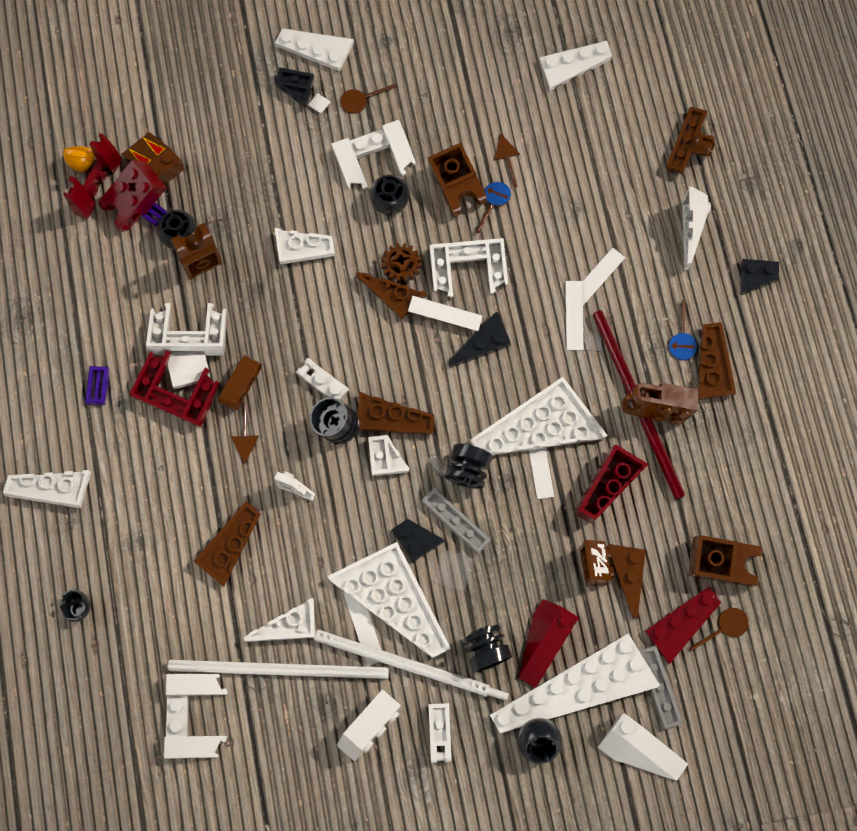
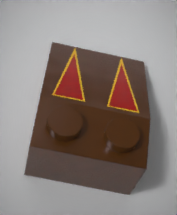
[122,132,185,185]

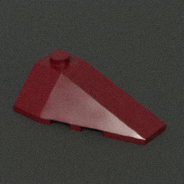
[518,599,579,688]

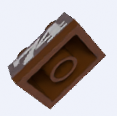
[580,540,614,586]

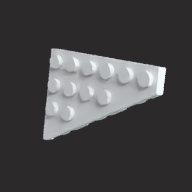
[470,377,608,455]

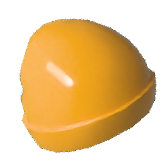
[62,146,95,173]

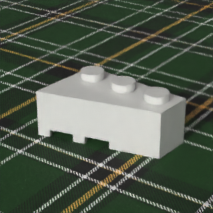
[337,689,401,762]

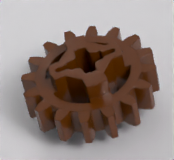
[381,243,421,283]

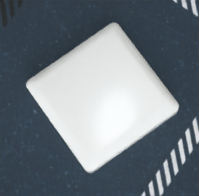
[308,94,330,114]

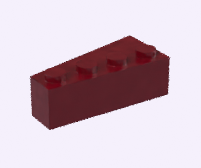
[573,444,649,523]

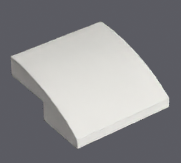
[168,351,211,389]

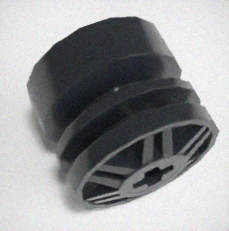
[310,397,359,445]
[445,444,493,489]
[461,624,513,673]

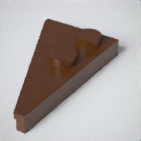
[607,544,646,619]

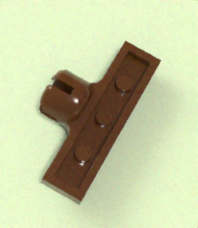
[666,106,715,175]

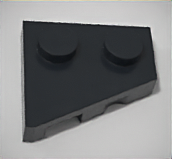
[275,67,315,107]
[740,259,779,295]
[391,519,445,563]

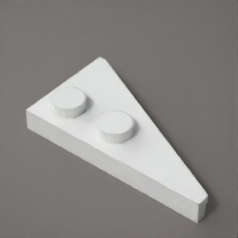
[244,598,315,642]

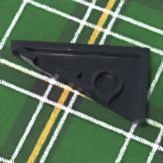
[448,312,511,368]

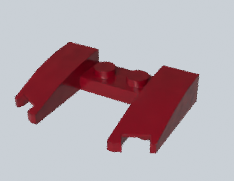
[63,133,122,220]
[129,351,219,428]

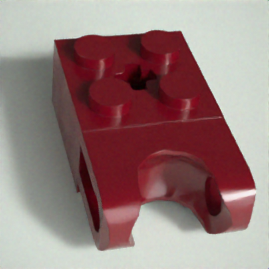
[98,160,167,232]

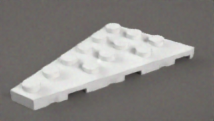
[328,542,451,658]

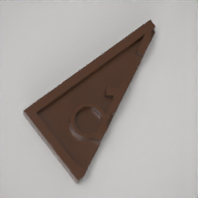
[355,272,427,320]

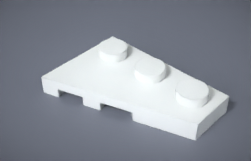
[275,228,335,264]

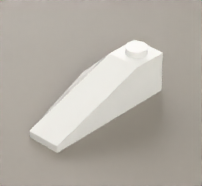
[682,187,711,270]
[597,713,688,781]

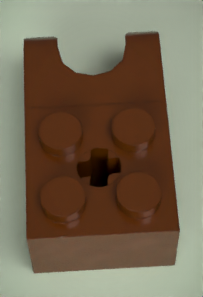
[428,143,487,217]
[170,222,223,280]
[621,383,698,425]
[688,535,762,587]

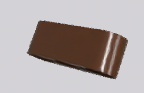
[218,355,262,411]

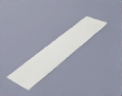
[582,248,626,305]
[566,281,584,350]
[408,296,483,331]
[529,448,554,499]
[344,592,381,666]

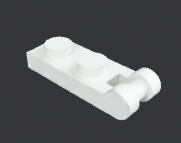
[295,358,349,400]
[429,703,451,763]

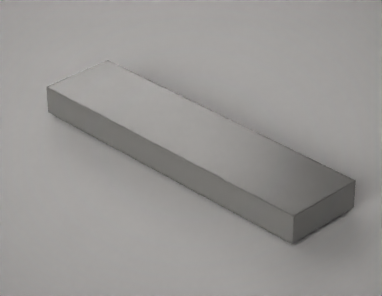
[421,487,491,555]
[639,646,684,730]

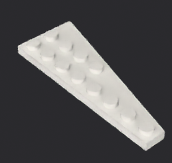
[490,633,660,733]

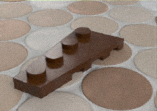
[194,502,261,587]

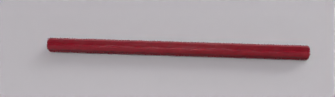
[593,310,685,500]

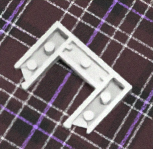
[331,120,416,190]
[429,238,508,297]
[146,303,227,356]
[164,674,228,759]

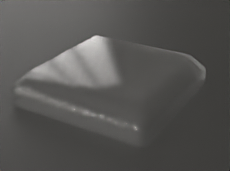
[584,334,601,352]

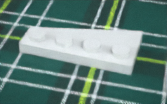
[275,28,354,72]
[539,41,612,91]

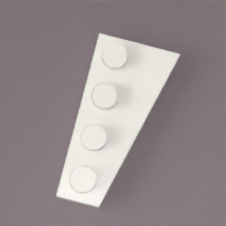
[3,470,91,508]

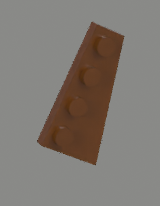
[698,322,736,400]
[358,392,434,435]

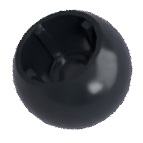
[370,174,409,215]
[157,210,197,250]
[517,718,562,764]

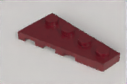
[645,586,721,665]

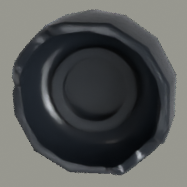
[60,590,91,622]

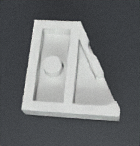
[368,435,409,476]
[274,471,315,501]

